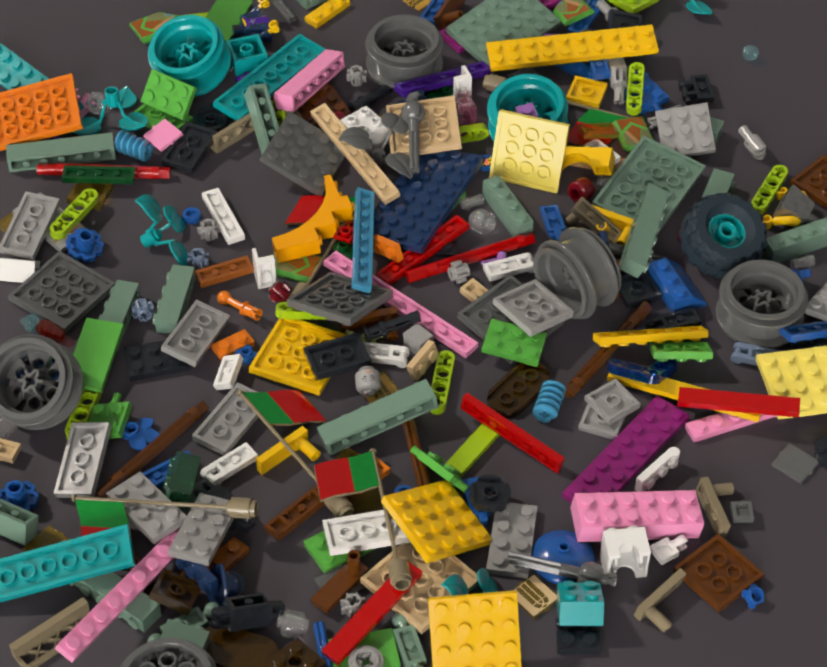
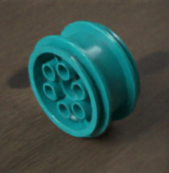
[148,15,231,97]
[487,74,568,142]

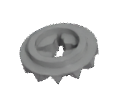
[348,646,384,667]

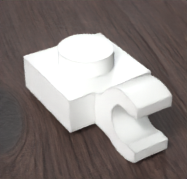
[650,534,688,565]

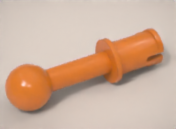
[217,291,263,321]

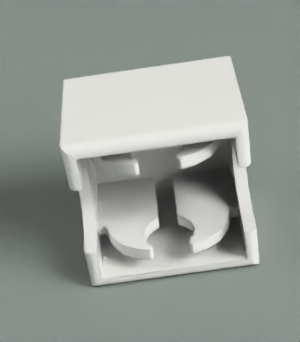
[340,106,388,154]
[600,526,651,578]

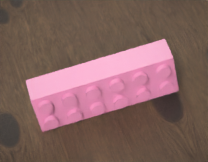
[570,490,704,542]

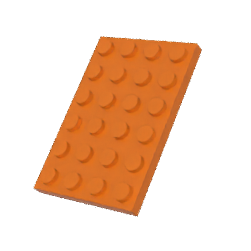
[0,73,83,151]

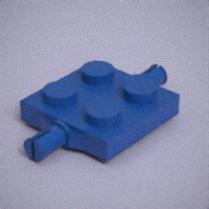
[624,77,669,115]

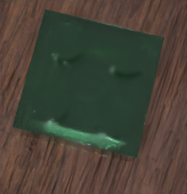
[162,451,201,508]

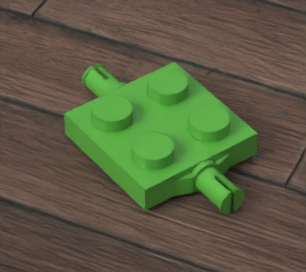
[88,392,133,440]
[410,445,470,493]

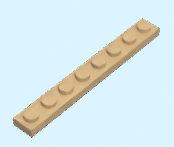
[310,103,400,205]

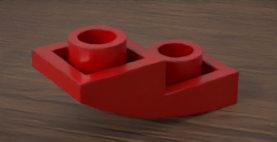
[333,221,354,244]

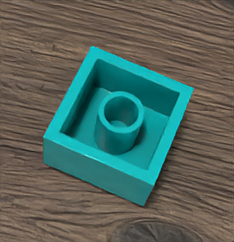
[226,34,268,77]
[556,581,604,626]

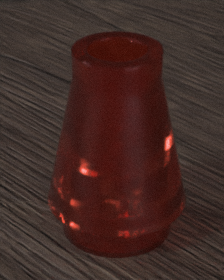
[35,318,66,342]

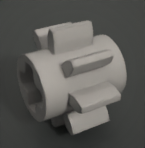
[346,65,367,87]
[197,219,220,241]
[447,260,470,284]
[340,592,366,620]

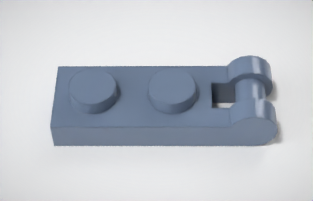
[730,342,780,366]

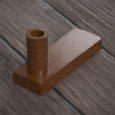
[433,0,465,31]
[340,306,399,341]
[311,550,369,614]

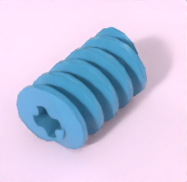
[114,130,154,162]
[532,380,566,423]

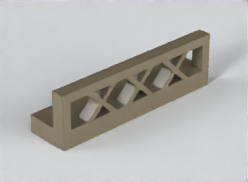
[210,113,255,154]
[9,597,90,667]

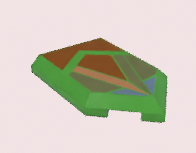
[553,0,595,27]
[129,12,179,44]
[612,116,655,152]
[268,254,322,283]

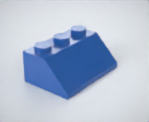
[648,257,707,312]

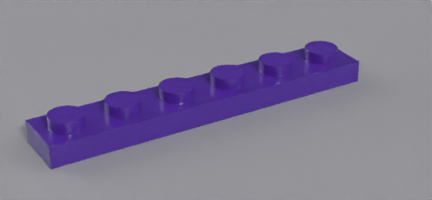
[394,61,491,98]

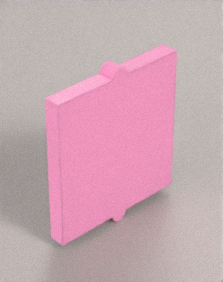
[143,119,183,152]

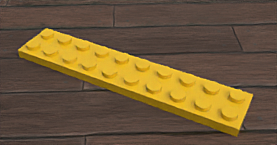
[486,25,658,72]

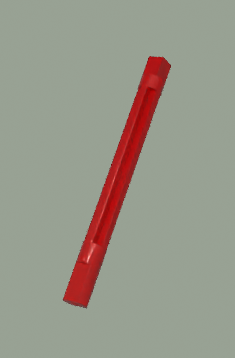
[36,163,171,179]
[405,232,536,283]

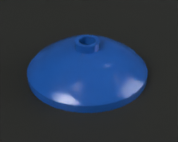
[531,530,594,584]

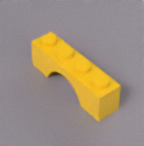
[562,146,616,176]

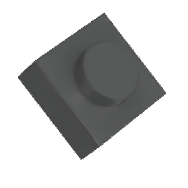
[730,501,754,523]

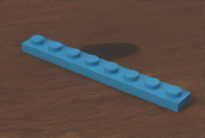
[351,187,374,294]

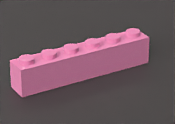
[274,49,345,112]

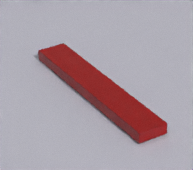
[375,215,470,286]
[678,387,800,418]
[461,393,565,474]
[321,562,423,666]

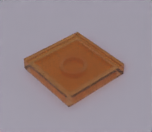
[578,123,619,140]

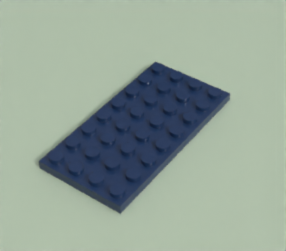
[373,150,485,254]

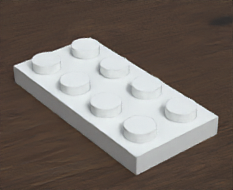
[322,510,410,556]

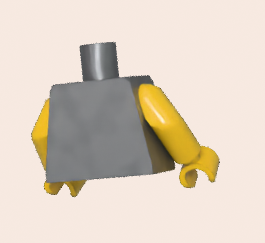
[762,184,819,229]

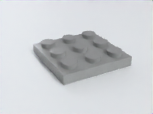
[655,103,716,157]
[493,279,574,337]

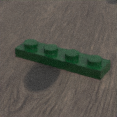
[62,165,136,184]

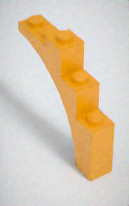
[272,174,355,263]

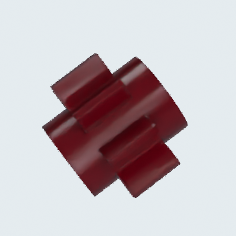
[268,281,291,303]

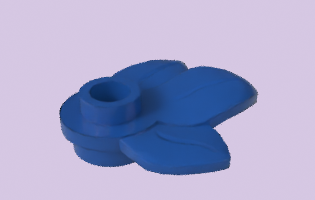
[122,418,160,451]

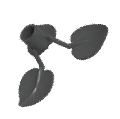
[339,113,413,179]

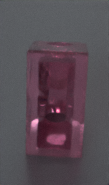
[455,96,477,136]

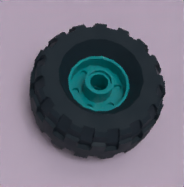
[679,193,767,279]

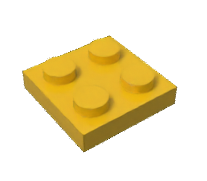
[566,76,608,109]

